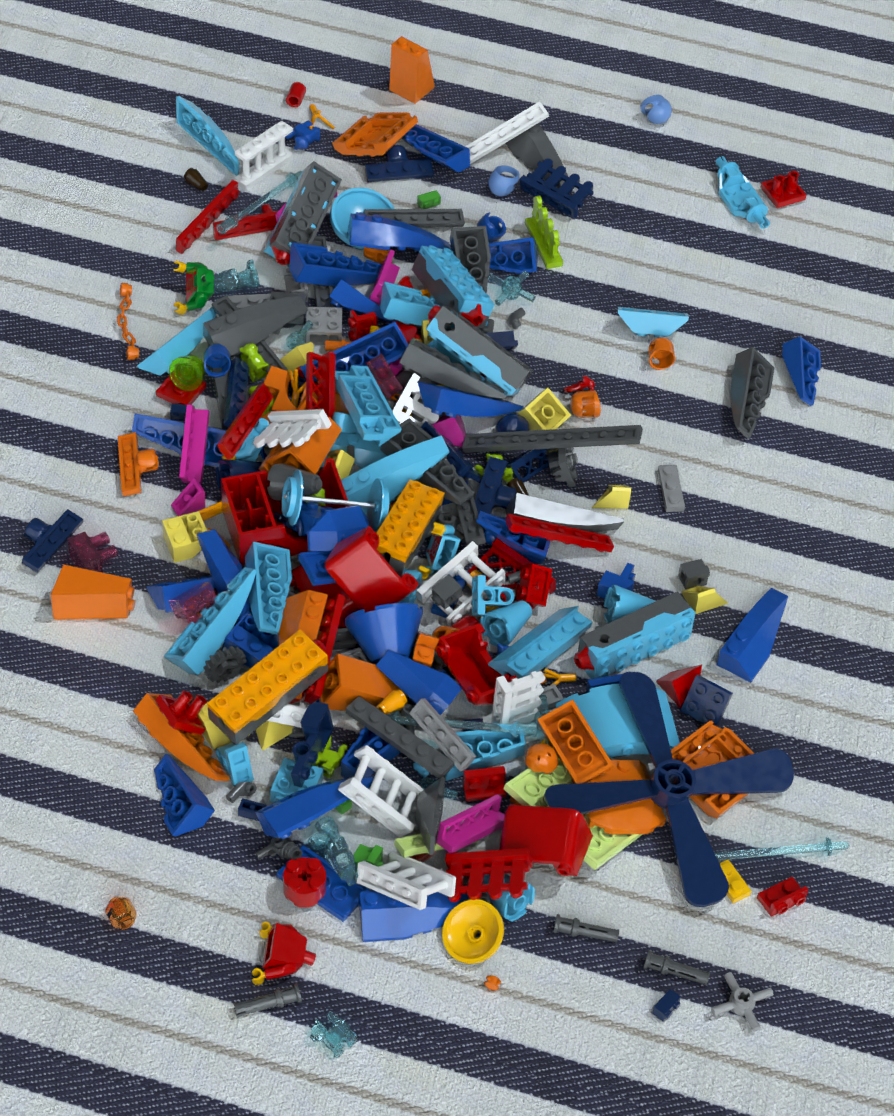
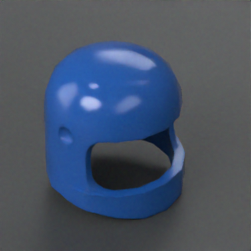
[203,344,231,377]

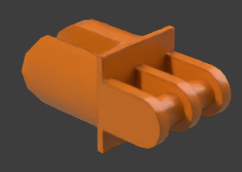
[363,247,393,264]

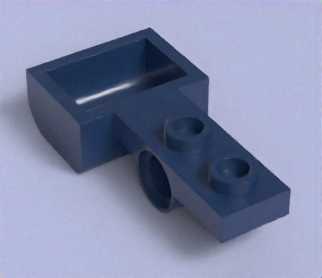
[291,702,334,787]

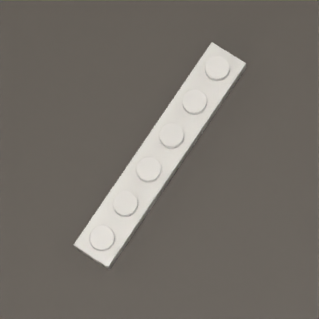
[465,101,549,164]

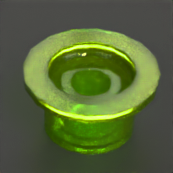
[169,355,205,391]

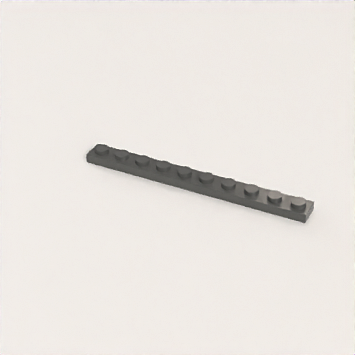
[462,425,643,453]

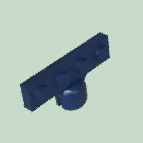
[365,145,434,183]
[475,456,517,529]
[22,509,83,573]

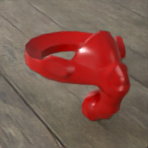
[563,375,595,393]

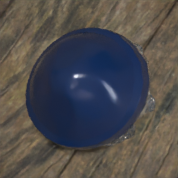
[495,414,529,432]

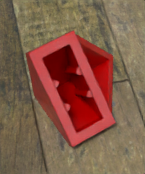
[656,664,702,709]

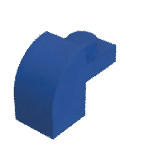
[597,563,636,599]

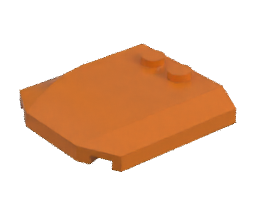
[332,112,418,157]
[671,721,754,818]
[571,760,667,835]

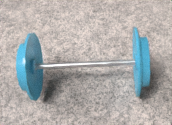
[282,469,390,532]

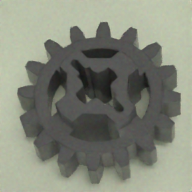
[203,646,247,683]

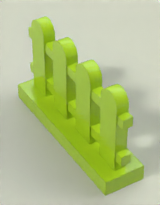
[525,196,563,269]

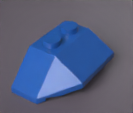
[307,505,370,551]

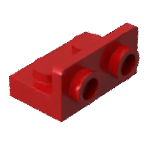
[348,310,377,342]
[517,563,553,607]
[462,766,506,802]
[757,877,809,917]

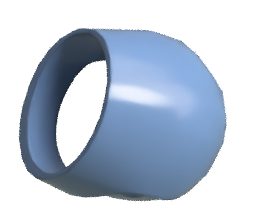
[640,95,672,124]
[488,165,519,197]

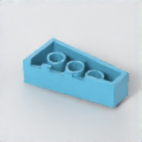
[441,726,526,781]

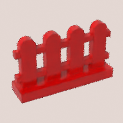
[445,848,533,902]

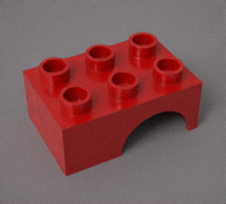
[221,458,350,565]

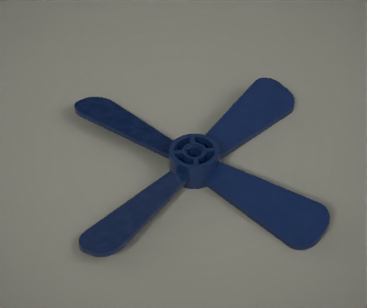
[544,672,794,907]

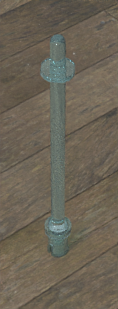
[216,171,302,234]
[387,711,537,737]
[714,837,849,860]

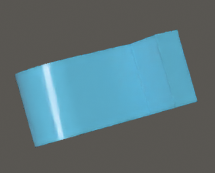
[332,412,360,435]
[472,575,514,617]
[216,742,254,786]

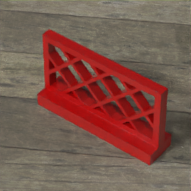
[467,538,556,610]

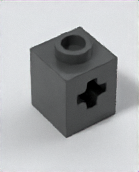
[678,559,710,590]
[431,574,463,609]

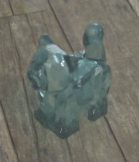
[310,1011,357,1059]

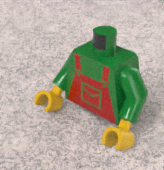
[173,261,214,315]

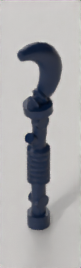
[272,511,303,536]

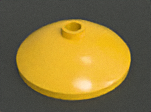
[442,899,504,964]

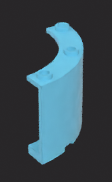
[555,684,680,758]

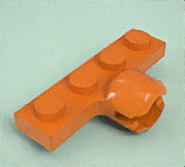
[118,432,159,496]

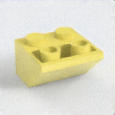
[162,511,207,563]

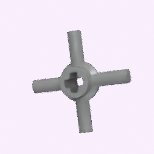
[711,972,774,1032]

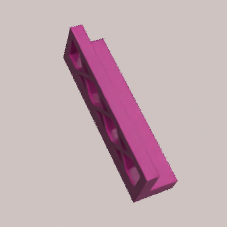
[369,249,400,305]
[179,405,210,484]
[436,794,505,853]

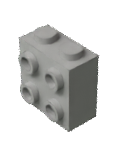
[306,307,342,345]

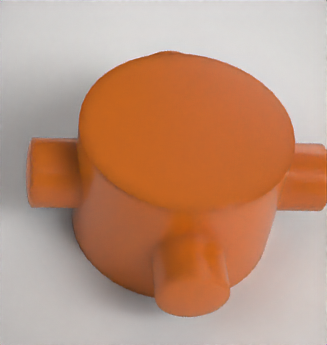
[484,975,501,990]

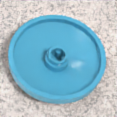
[330,188,395,250]

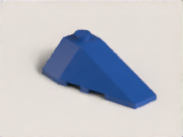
[489,237,538,274]
[329,279,399,324]
[782,337,821,406]
[476,511,551,564]
[197,529,249,597]
[147,575,216,613]
[375,650,462,715]
[154,754,215,837]

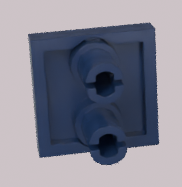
[680,675,733,727]

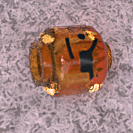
[105,897,137,930]

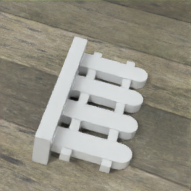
[392,373,439,427]
[253,409,332,448]
[491,671,545,729]

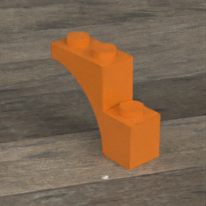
[264,366,297,411]

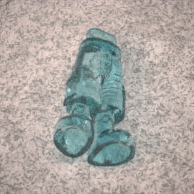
[213,259,260,293]
[308,817,359,886]

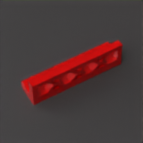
[306,352,335,419]

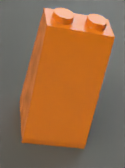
[389,36,435,104]
[266,417,342,474]
[51,564,135,620]
[319,653,401,711]

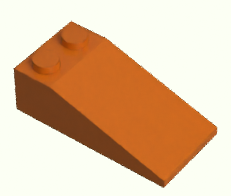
[537,699,614,783]

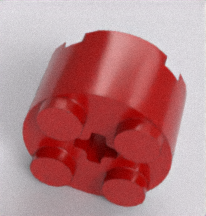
[283,857,326,908]

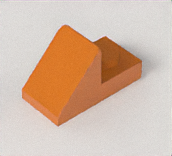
[412,631,439,668]

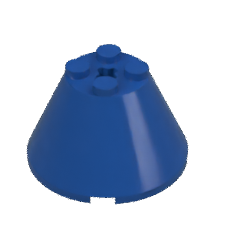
[344,603,423,665]

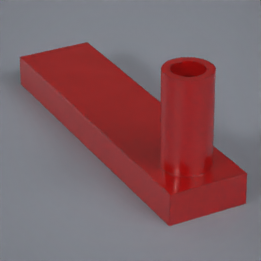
[213,204,278,240]

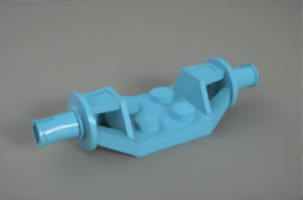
[716,156,770,229]

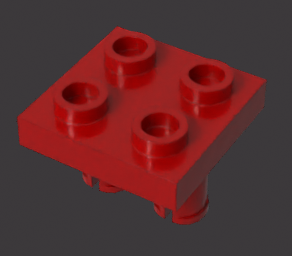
[760,171,807,208]
[155,690,207,735]

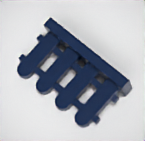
[520,159,594,219]
[421,421,483,483]

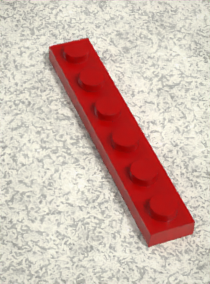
[176,180,239,254]
[217,383,274,460]
[505,514,614,552]
[304,593,345,704]

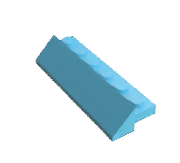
[335,365,402,446]
[488,606,592,679]

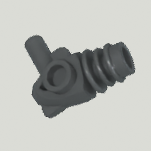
[255,837,302,860]

